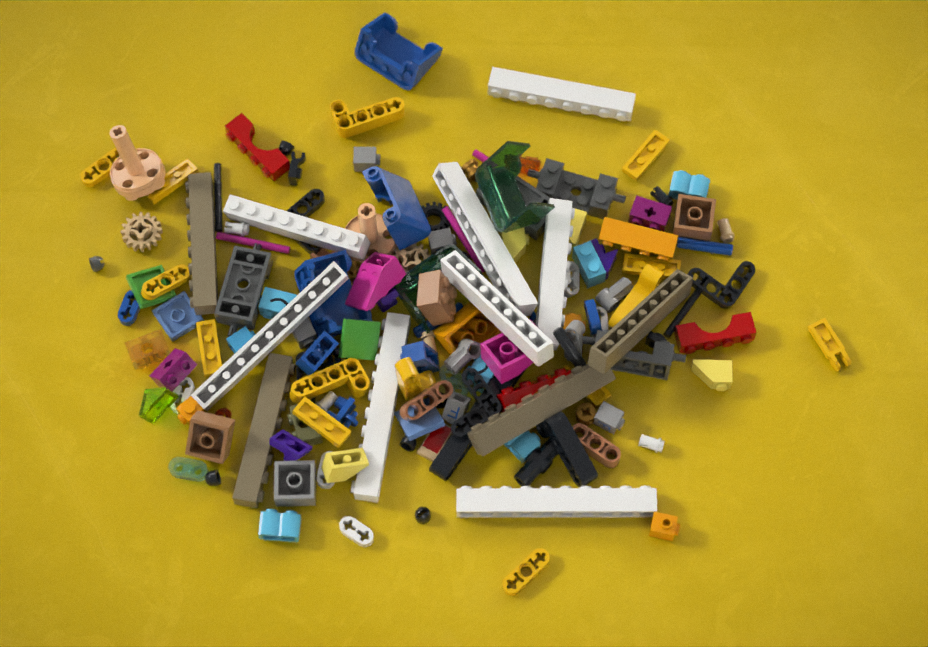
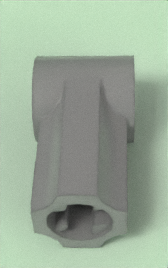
[595,277,634,313]
[564,320,586,361]
[444,338,481,375]

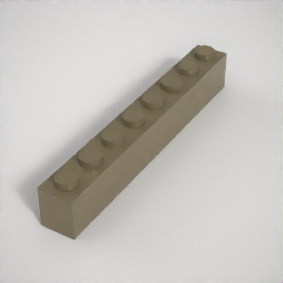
[185,172,218,315]
[588,269,693,374]
[232,353,296,508]
[467,361,616,456]

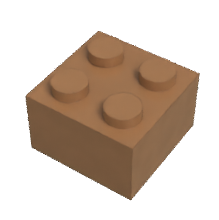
[673,194,716,241]
[417,270,457,326]
[185,410,235,464]

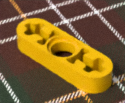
[80,148,119,187]
[141,264,190,300]
[503,548,550,596]

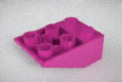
[345,252,406,311]

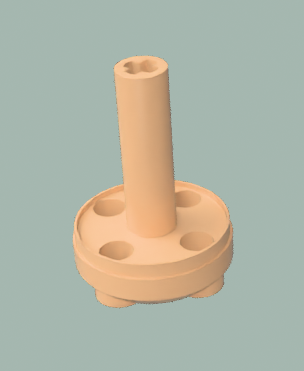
[109,125,165,201]
[345,203,397,263]

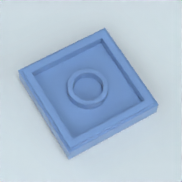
[152,291,204,342]
[394,397,445,441]

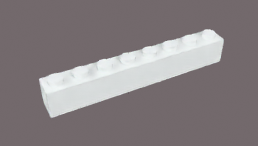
[488,67,636,121]
[223,195,371,260]
[536,198,575,350]
[440,250,554,367]

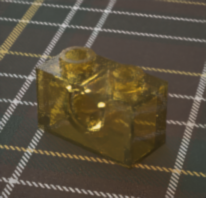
[125,329,170,370]

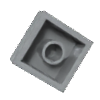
[274,460,316,507]

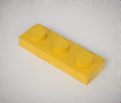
[622,130,670,181]
[146,158,199,205]
[622,253,681,279]
[196,319,222,378]
[292,397,352,448]

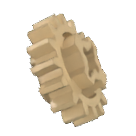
[121,212,163,252]
[391,243,431,282]

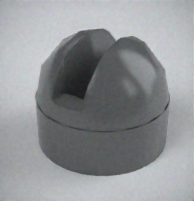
[89,256,105,272]

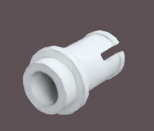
[224,222,249,237]
[315,391,338,413]
[639,434,665,453]

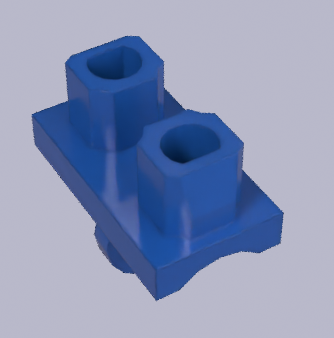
[327,396,358,428]

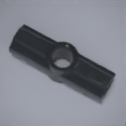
[514,438,558,486]

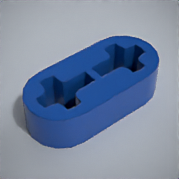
[118,290,140,326]
[584,299,602,335]

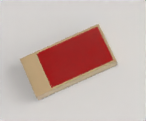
[417,424,452,462]

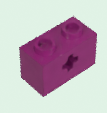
[628,195,672,232]
[149,348,197,393]

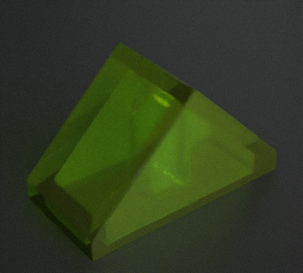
[139,387,179,424]

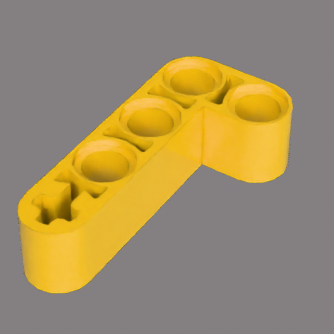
[330,97,405,138]
[608,263,665,328]
[395,357,440,402]
[289,358,370,404]

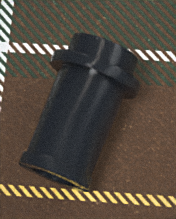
[650,186,674,206]

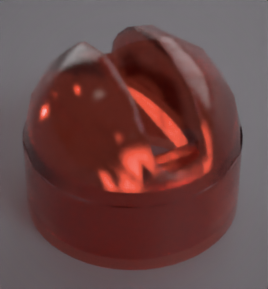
[215,407,232,418]

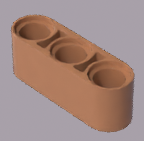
[400,380,453,421]
[572,423,621,468]

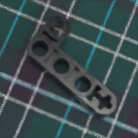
[536,411,598,488]

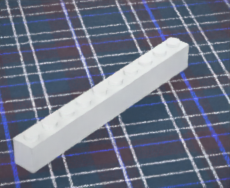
[432,162,538,316]
[191,261,349,411]
[351,312,411,503]
[456,486,657,518]

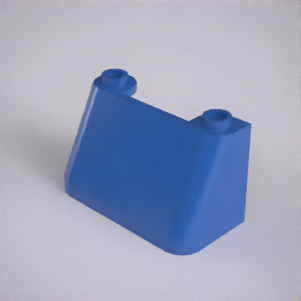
[355,12,443,90]
[362,166,431,250]
[294,250,372,337]

